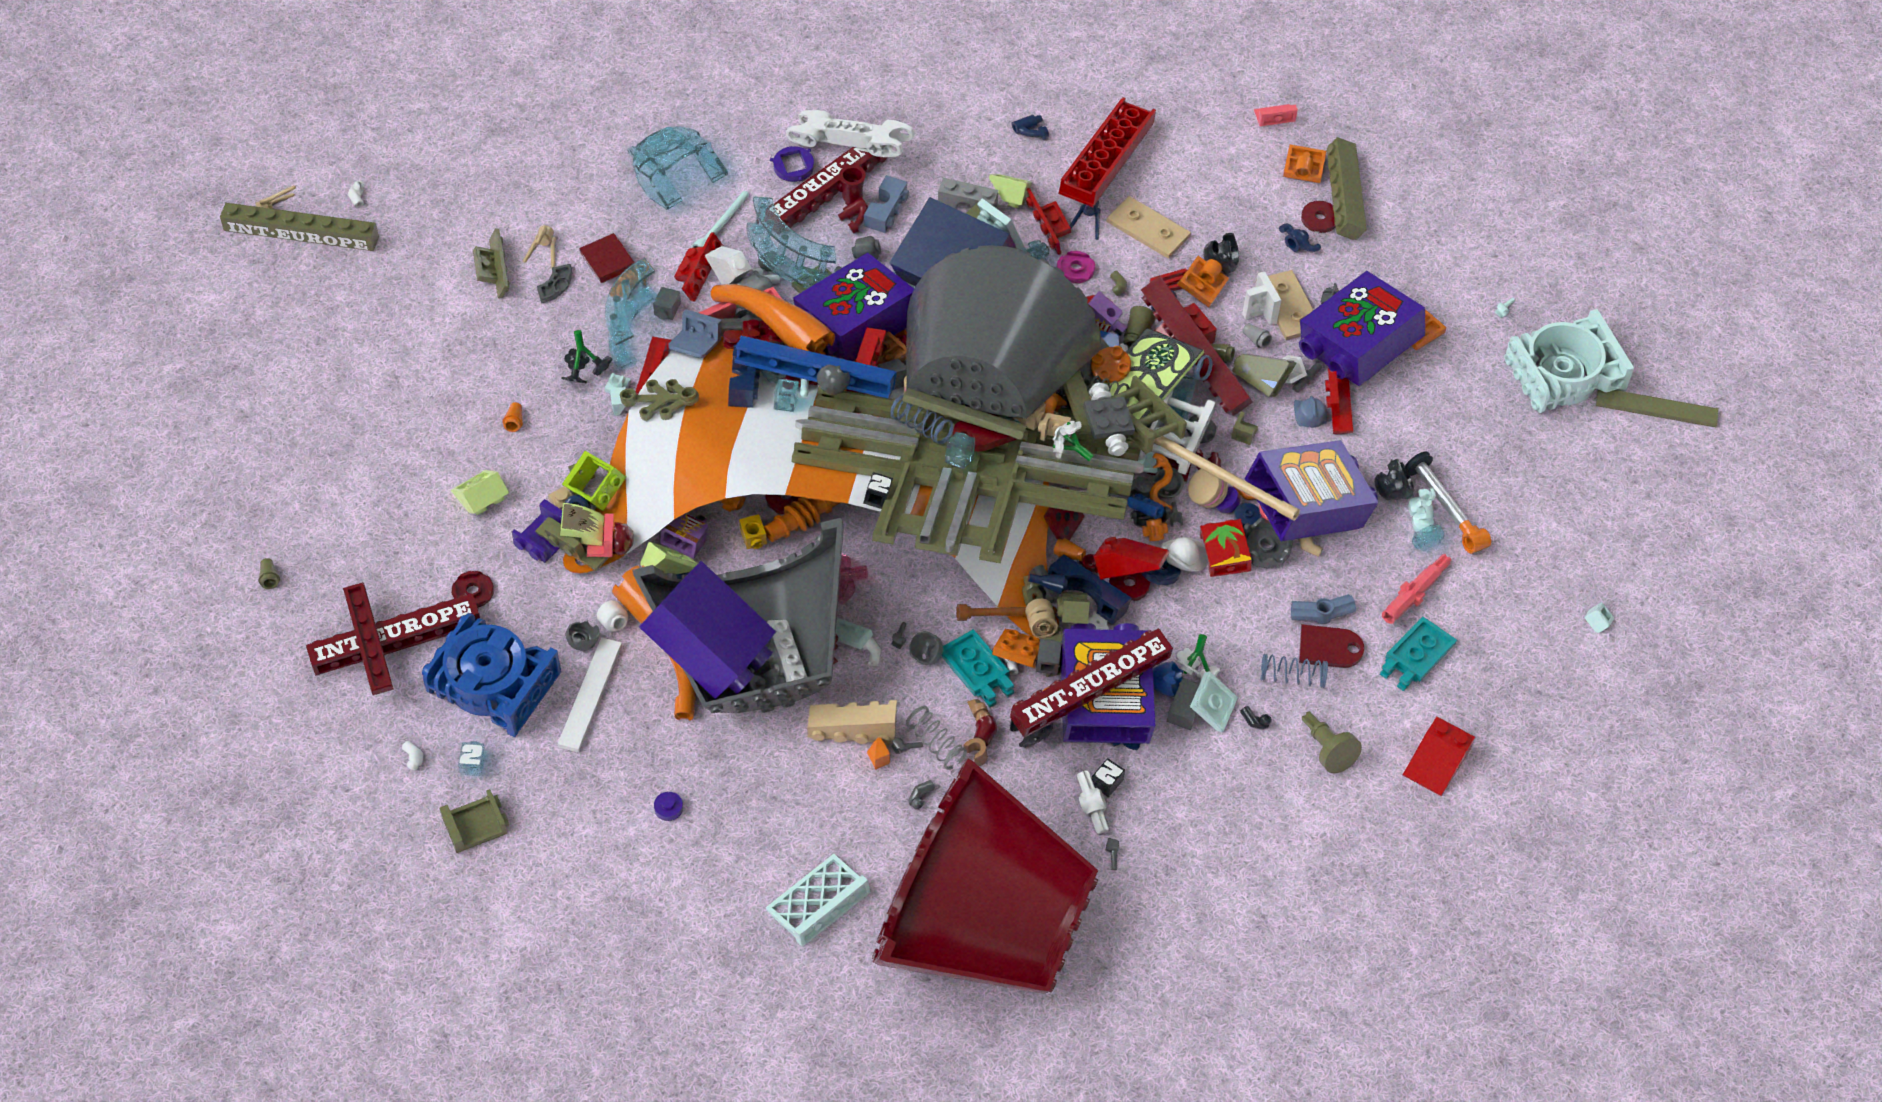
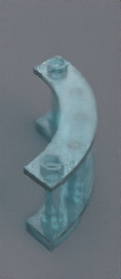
[746,196,836,288]
[605,257,657,372]

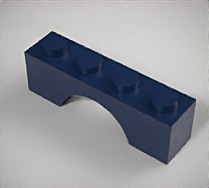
[728,345,760,408]
[1048,554,1132,624]

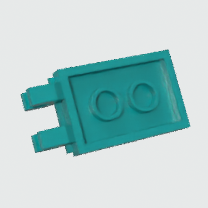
[1379,616,1457,691]
[942,629,1014,708]

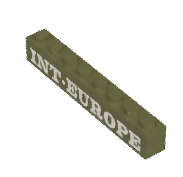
[220,202,379,251]

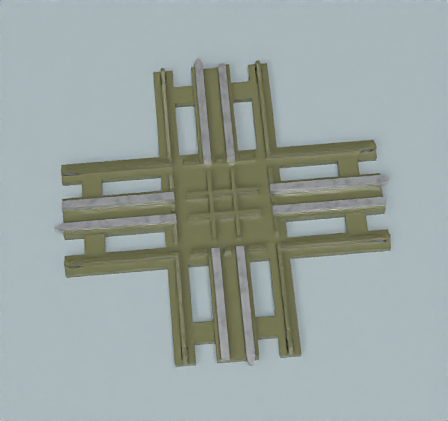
[791,387,1144,564]

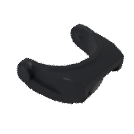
[1130,506,1171,527]

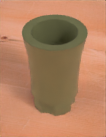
[1123,306,1156,349]

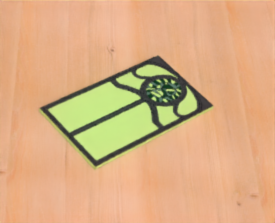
[1089,328,1204,439]

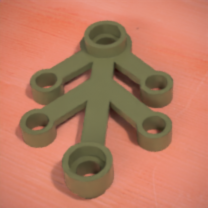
[620,379,699,421]

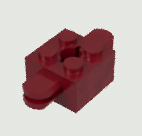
[723,319,787,349]

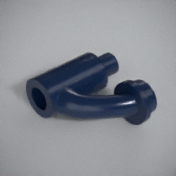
[1012,114,1049,140]

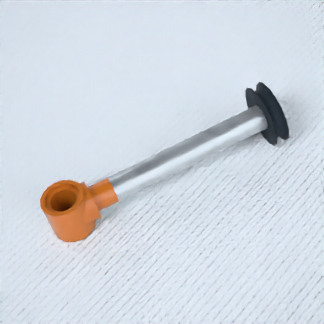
[1405,451,1491,554]

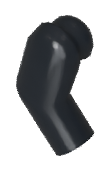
[1240,706,1272,729]

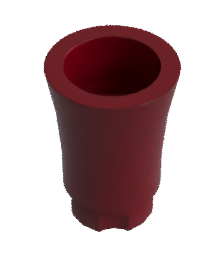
[839,165,866,205]

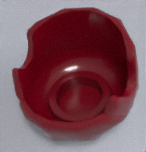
[612,522,634,555]

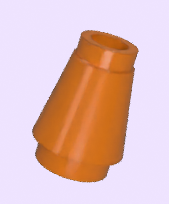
[502,402,523,432]
[1054,538,1086,561]

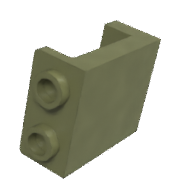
[439,789,509,853]

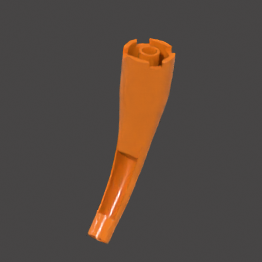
[711,284,835,355]
[612,565,696,721]

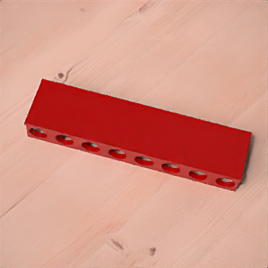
[1058,97,1156,207]

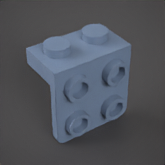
[669,309,722,358]

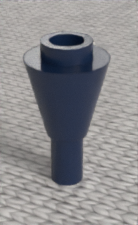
[1027,573,1067,594]

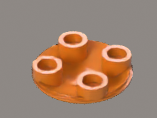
[1091,346,1131,383]

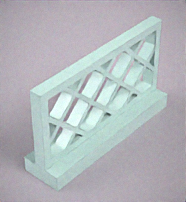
[766,854,871,947]

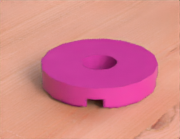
[1057,251,1095,283]

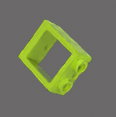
[562,451,626,511]

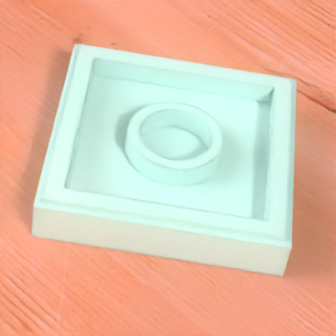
[1190,671,1238,732]

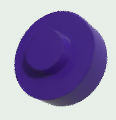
[1216,486,1241,513]
[654,791,683,821]

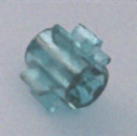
[1026,240,1049,261]

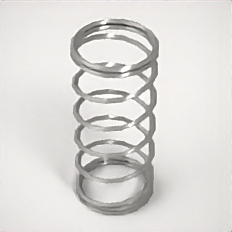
[906,706,967,770]

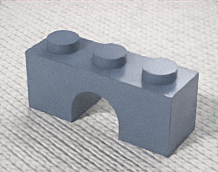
[864,175,909,233]

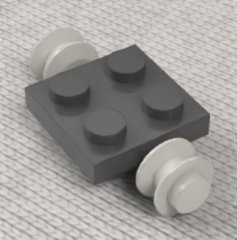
[1083,383,1135,456]

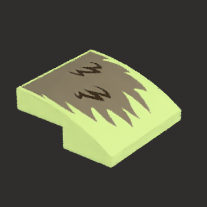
[560,503,604,546]

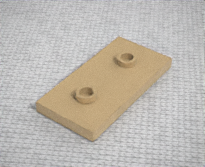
[1106,196,1191,259]
[1256,270,1313,340]

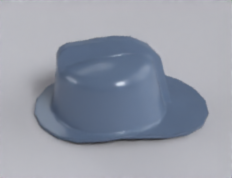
[1294,396,1327,428]

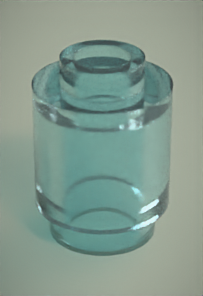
[1412,524,1444,551]

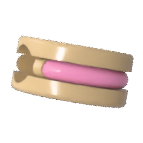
[1188,469,1228,508]

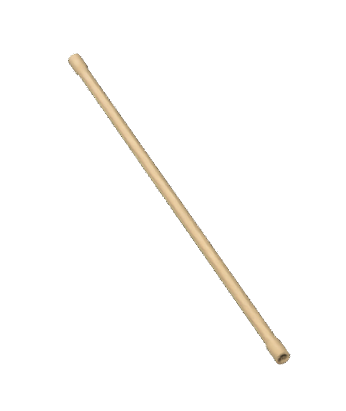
[1058,388,1300,521]

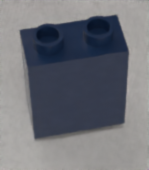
[889,197,1017,287]

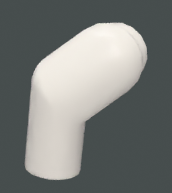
[402,741,423,771]

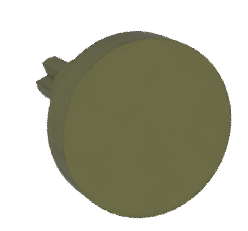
[1302,711,1362,774]

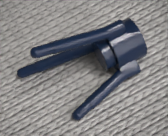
[1069,200,1101,240]

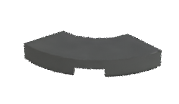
[537,264,572,304]

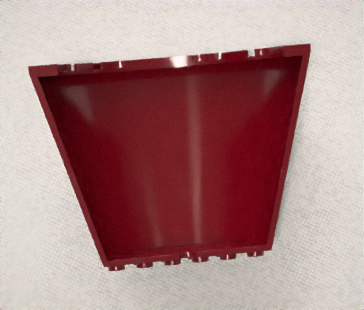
[872,758,1098,994]

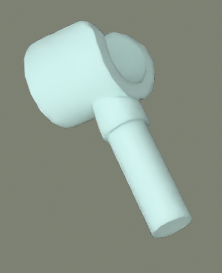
[1495,298,1515,318]

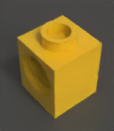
[739,514,767,549]

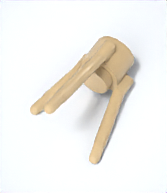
[255,185,296,209]
[523,225,556,269]

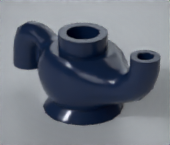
[1279,223,1321,252]

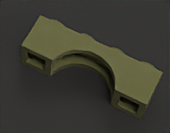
[1057,591,1090,624]

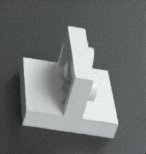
[1242,272,1281,326]

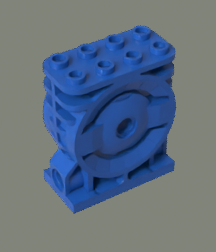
[422,613,561,737]

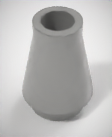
[1242,323,1272,348]

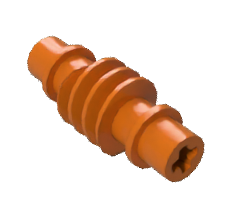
[764,497,840,542]

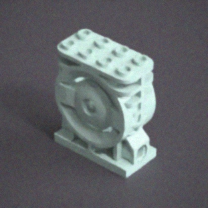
[1504,309,1634,413]

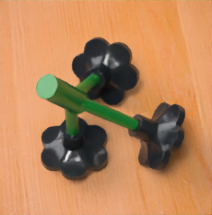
[561,330,613,383]

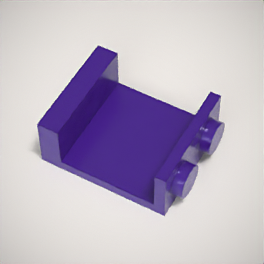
[512,499,562,563]

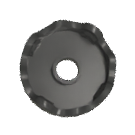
[1243,518,1293,568]

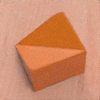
[867,737,890,770]

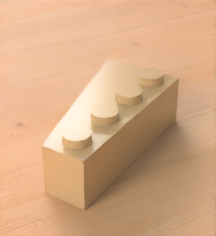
[807,700,897,745]

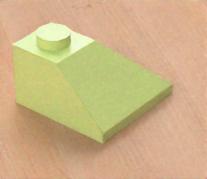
[989,173,1032,208]
[639,542,698,574]

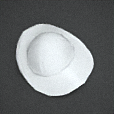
[1162,537,1208,572]

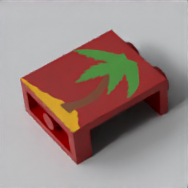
[1200,519,1252,577]

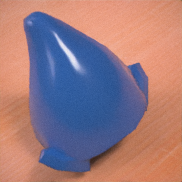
[1153,661,1183,697]

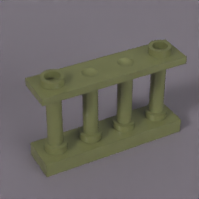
[1111,375,1187,454]

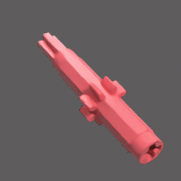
[1382,554,1451,624]

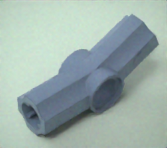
[1291,594,1356,624]

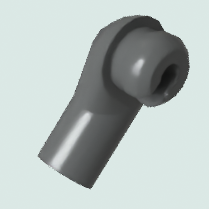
[908,780,935,809]

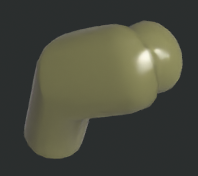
[1110,270,1128,296]

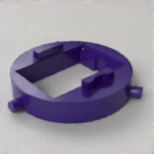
[770,146,814,182]

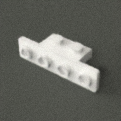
[767,620,807,682]

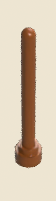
[956,604,1057,621]

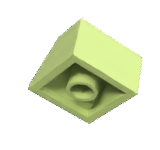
[451,470,509,515]

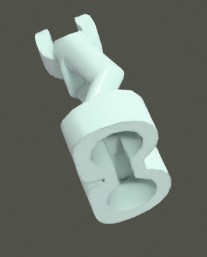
[1408,488,1436,533]

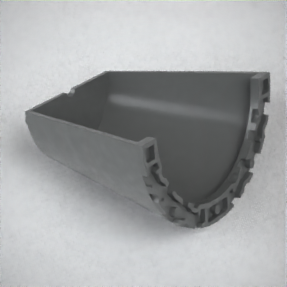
[906,245,1101,419]
[632,517,844,713]

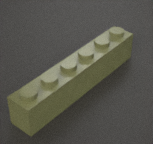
[1326,137,1367,240]

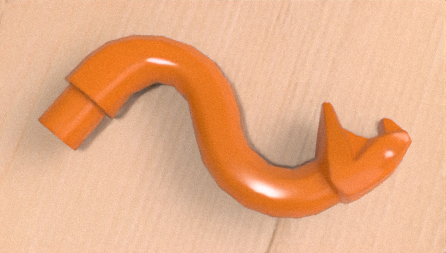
[1150,453,1173,511]

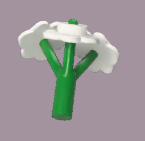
[1053,421,1094,461]
[1177,634,1221,680]

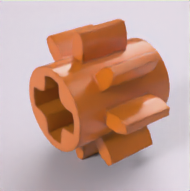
[720,496,745,512]
[1142,518,1168,541]

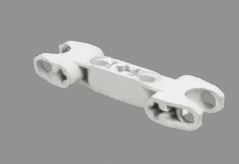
[786,110,915,157]

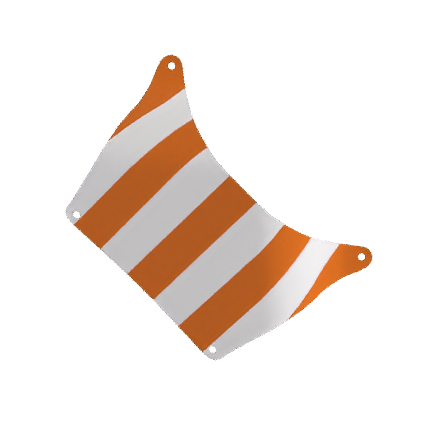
[563,336,1059,635]

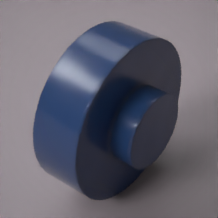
[1234,503,1261,528]

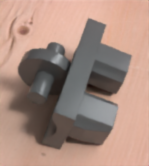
[748,669,786,691]

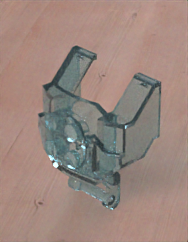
[627,126,728,210]

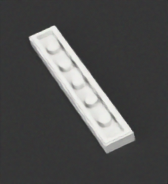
[558,637,622,753]

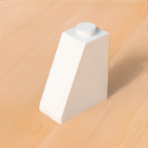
[705,246,752,284]

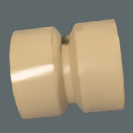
[1025,598,1058,639]

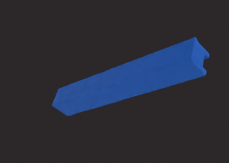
[735,336,897,399]

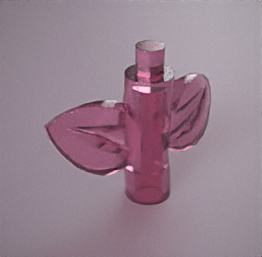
[838,554,868,604]

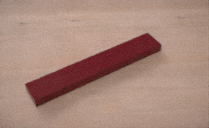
[343,582,394,695]

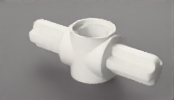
[1077,771,1109,834]

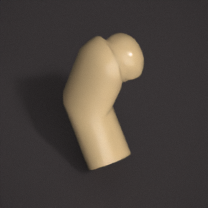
[1299,537,1323,557]

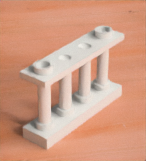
[1140,390,1216,475]

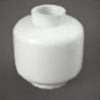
[597,600,628,632]

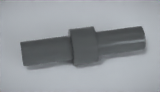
[1292,362,1322,393]

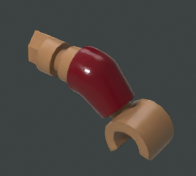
[963,699,997,766]

